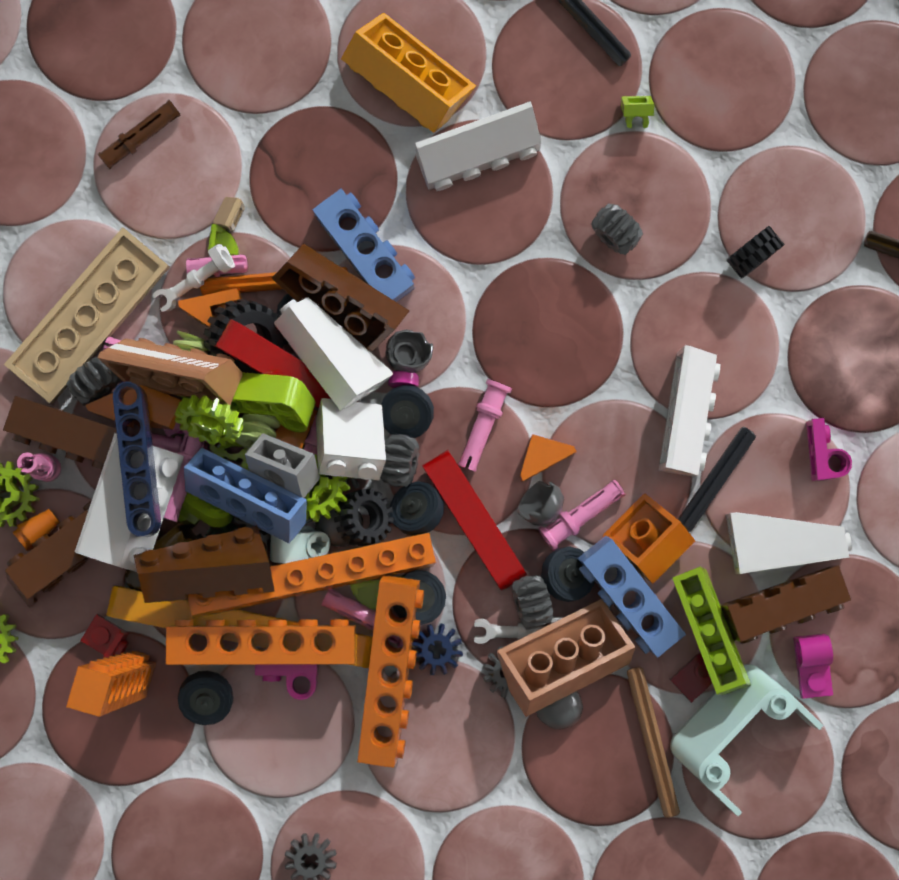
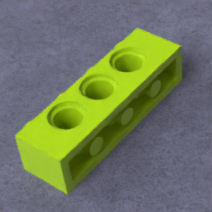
[672,566,751,696]

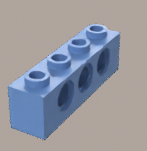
[312,188,415,302]
[184,448,307,544]
[577,536,686,658]

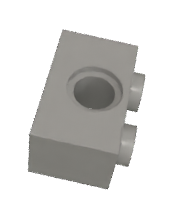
[245,433,320,498]

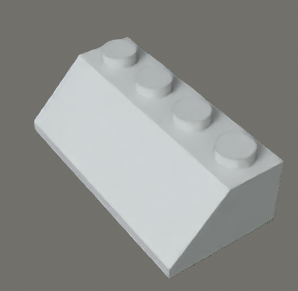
[415,101,542,191]
[658,345,720,477]
[75,433,184,572]

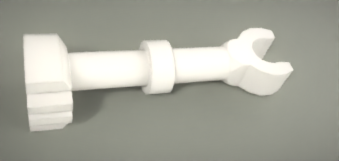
[152,244,235,312]
[474,616,563,644]

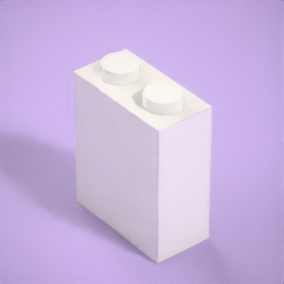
[316,398,386,480]

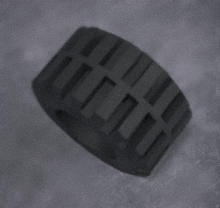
[204,299,288,374]

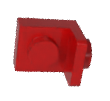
[80,614,129,658]

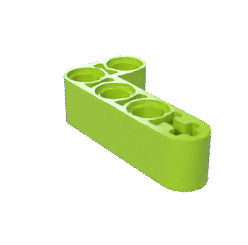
[187,373,316,432]

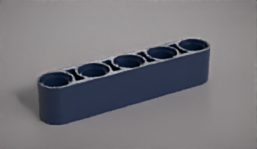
[113,382,161,537]

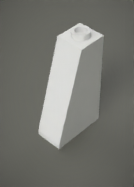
[274,297,393,411]
[726,512,852,574]

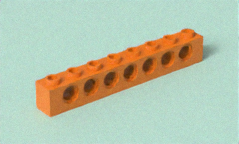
[188,533,436,619]
[66,650,156,717]

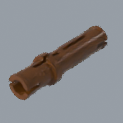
[98,100,181,170]

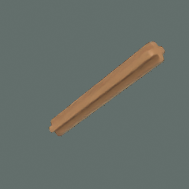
[627,667,680,818]

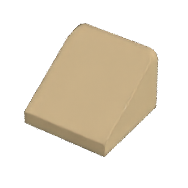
[213,197,245,232]

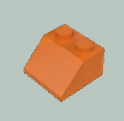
[602,493,695,584]

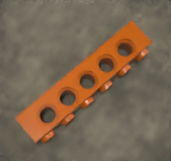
[357,575,424,768]
[166,619,356,665]

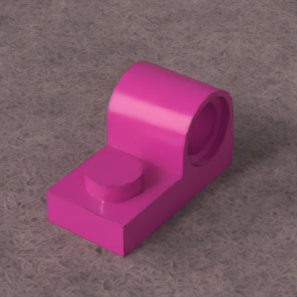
[806,418,852,481]
[793,634,833,699]
[255,664,319,700]

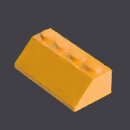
[341,13,476,133]

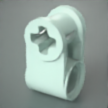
[270,525,330,563]

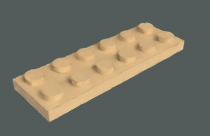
[4,227,170,404]

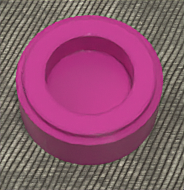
[388,371,419,388]

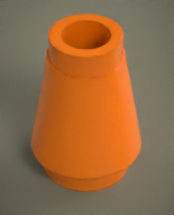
[12,509,60,552]

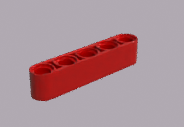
[215,319,331,409]
[422,449,527,591]

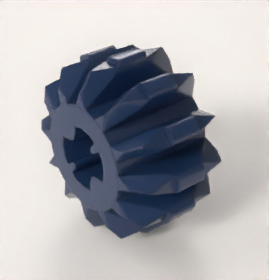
[412,623,463,675]

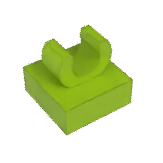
[621,96,654,128]

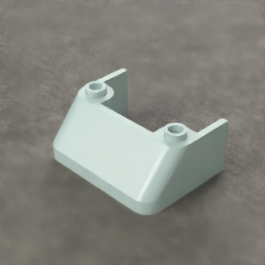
[670,664,824,816]

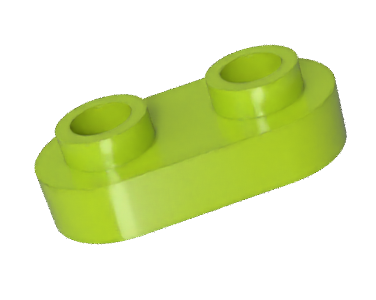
[182,492,234,527]

